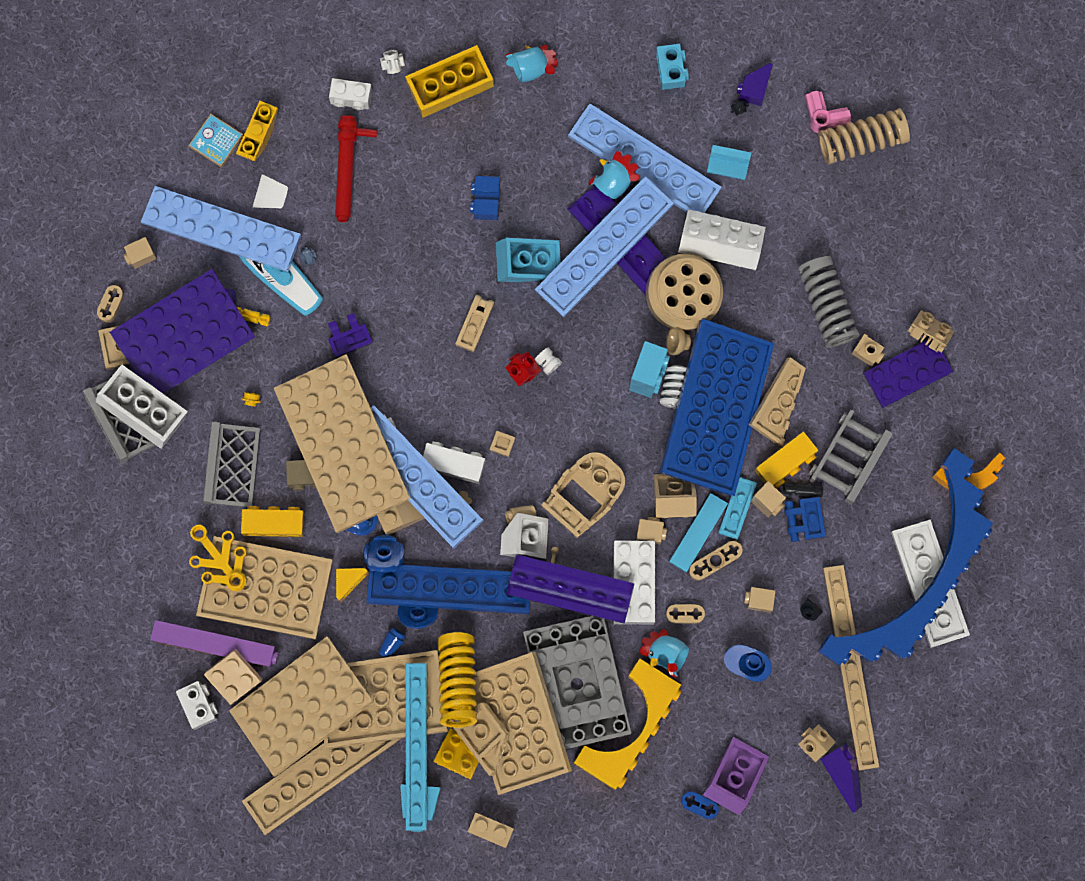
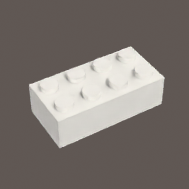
[678,209,766,270]
[96,365,188,449]
[613,541,655,625]

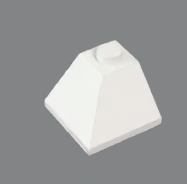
[500,513,548,559]

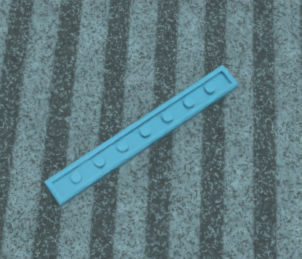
[406,663,427,831]

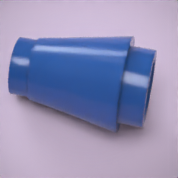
[378,628,406,658]

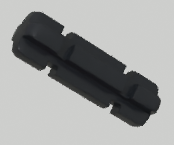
[783,483,823,498]

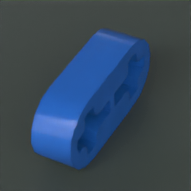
[681,792,719,819]

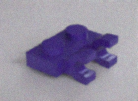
[328,313,373,358]

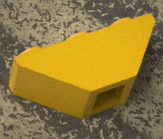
[236,101,278,162]

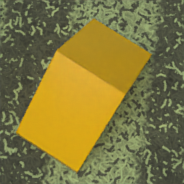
[336,568,369,602]

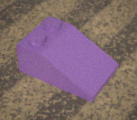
[703,737,769,815]

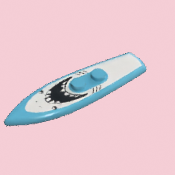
[239,256,323,316]

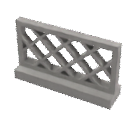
[83,380,156,465]
[203,422,260,507]

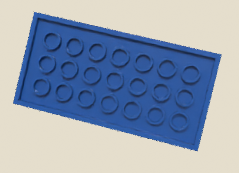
[659,319,774,496]

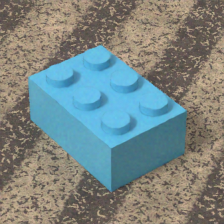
[629,341,670,398]

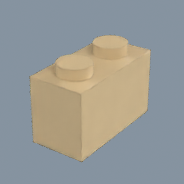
[751,481,786,518]
[468,813,514,848]

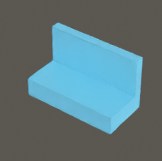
[707,145,751,180]

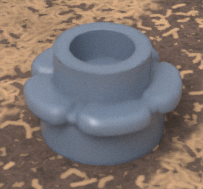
[299,247,317,266]

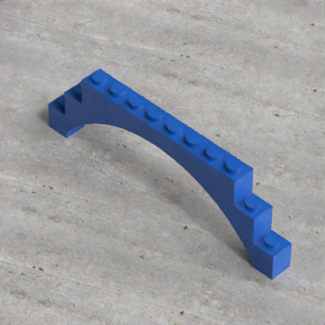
[817,448,993,665]

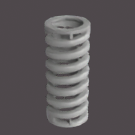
[797,256,860,348]

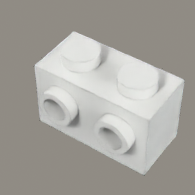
[329,78,372,110]
[176,681,218,730]

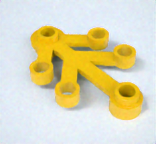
[189,525,247,591]

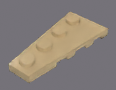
[748,357,806,446]

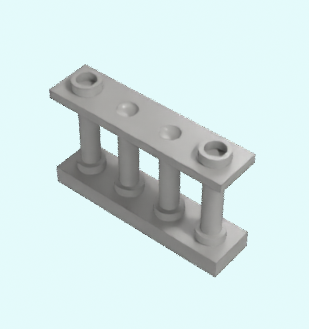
[809,410,893,505]

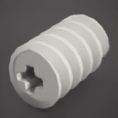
[659,365,687,409]

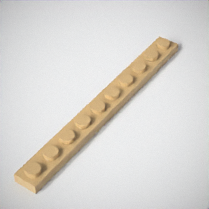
[823,565,879,771]

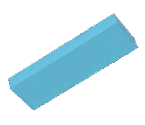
[718,477,757,540]

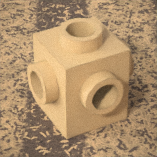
[798,724,836,762]

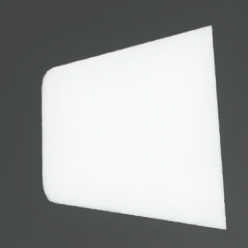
[253,174,288,208]

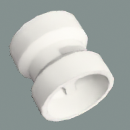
[535,347,562,375]

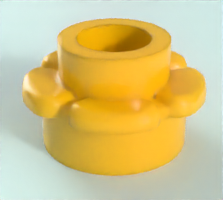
[241,392,261,406]

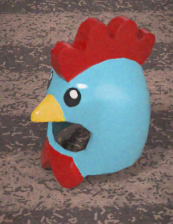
[505,45,558,82]
[588,151,640,199]
[639,629,689,678]

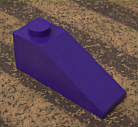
[820,743,862,813]

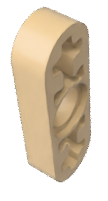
[689,541,743,581]

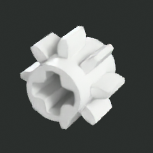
[380,50,405,74]

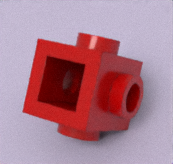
[505,352,542,386]

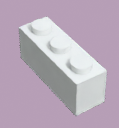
[423,441,486,484]

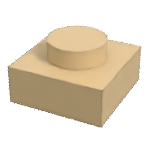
[490,431,516,457]

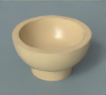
[667,327,691,355]

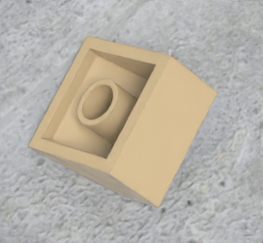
[653,474,697,518]

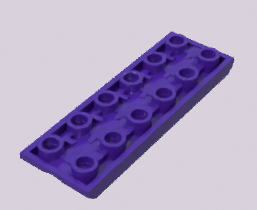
[567,185,667,296]
[506,555,635,624]

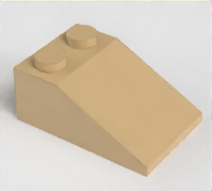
[377,501,425,535]

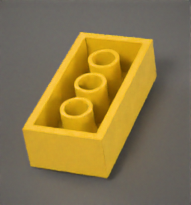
[405,45,494,118]

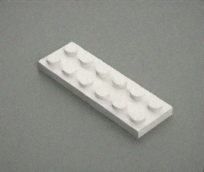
[891,520,970,648]

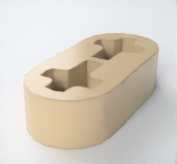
[97,285,124,323]
[666,604,705,624]

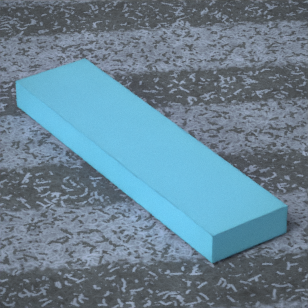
[669,493,728,573]

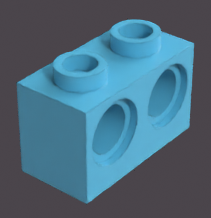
[656,44,689,90]

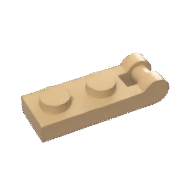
[455,295,495,352]

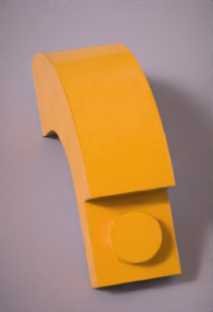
[932,453,1005,490]

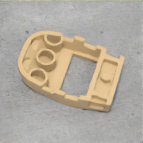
[542,452,625,538]

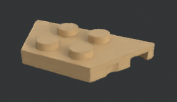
[451,703,510,776]

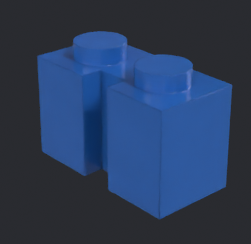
[470,176,500,220]

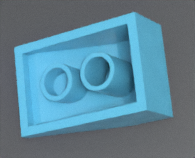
[496,238,561,282]

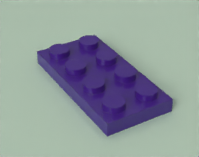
[863,339,953,409]

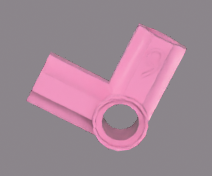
[805,91,851,133]

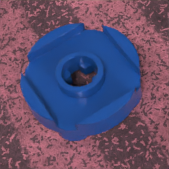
[364,535,404,572]

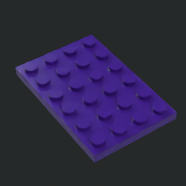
[109,268,255,393]

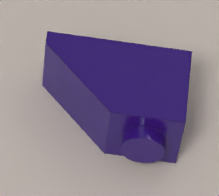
[737,63,773,106]

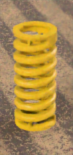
[438,632,477,728]

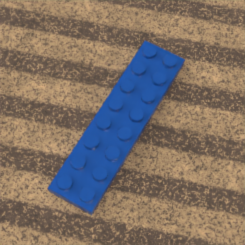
[367,565,530,614]

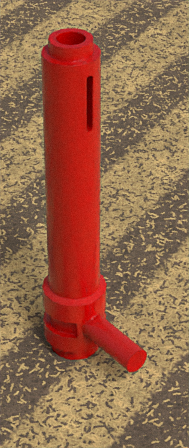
[335,116,377,222]

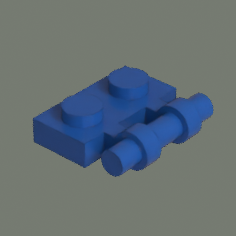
[784,497,826,542]

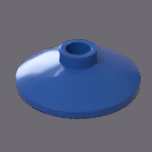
[397,606,438,629]

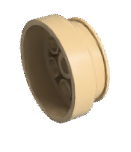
[646,254,723,331]

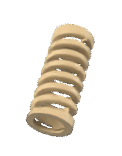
[818,108,910,165]

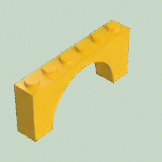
[574,659,682,790]

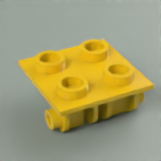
[433,728,479,779]

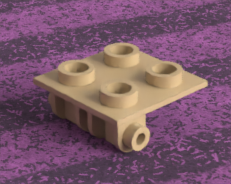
[908,310,955,353]

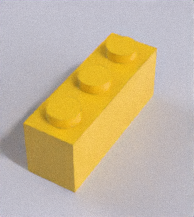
[755,431,818,489]
[241,506,305,537]

